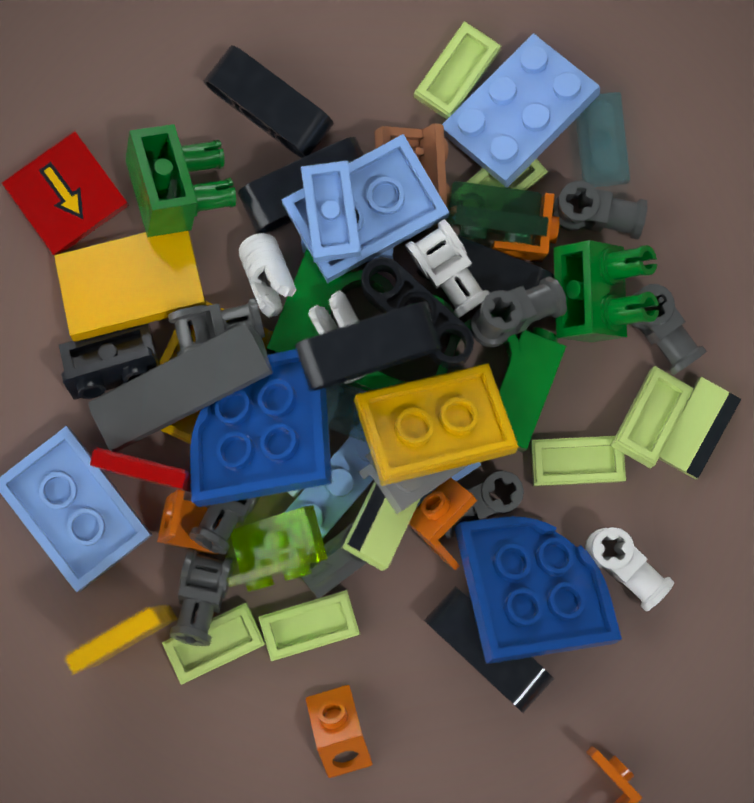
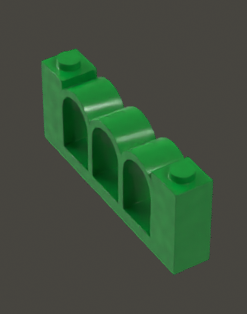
[267,249,566,453]

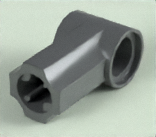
[295,523,367,598]

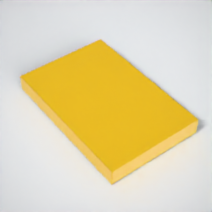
[54,231,207,342]
[354,363,519,486]
[65,605,177,674]

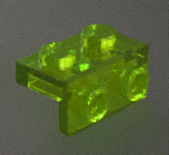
[227,505,328,592]

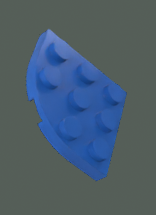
[190,349,332,507]
[454,516,622,664]

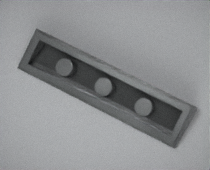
[88,323,273,452]

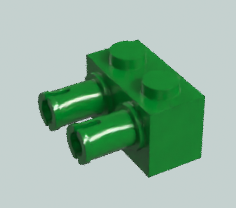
[125,124,237,237]
[554,240,659,342]

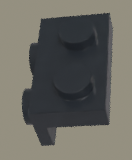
[59,323,160,400]

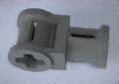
[553,181,648,240]
[470,276,567,347]
[631,284,707,375]
[168,298,265,356]
[445,471,524,539]
[189,496,261,555]
[169,548,234,646]

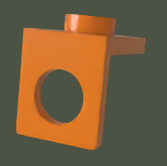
[490,193,559,262]
[409,478,477,571]
[157,489,222,555]
[306,685,373,778]
[586,746,643,803]

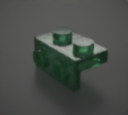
[447,181,549,245]

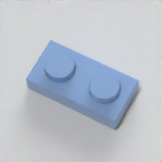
[301,160,361,263]

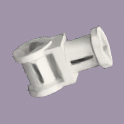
[405,219,490,318]
[585,527,675,612]

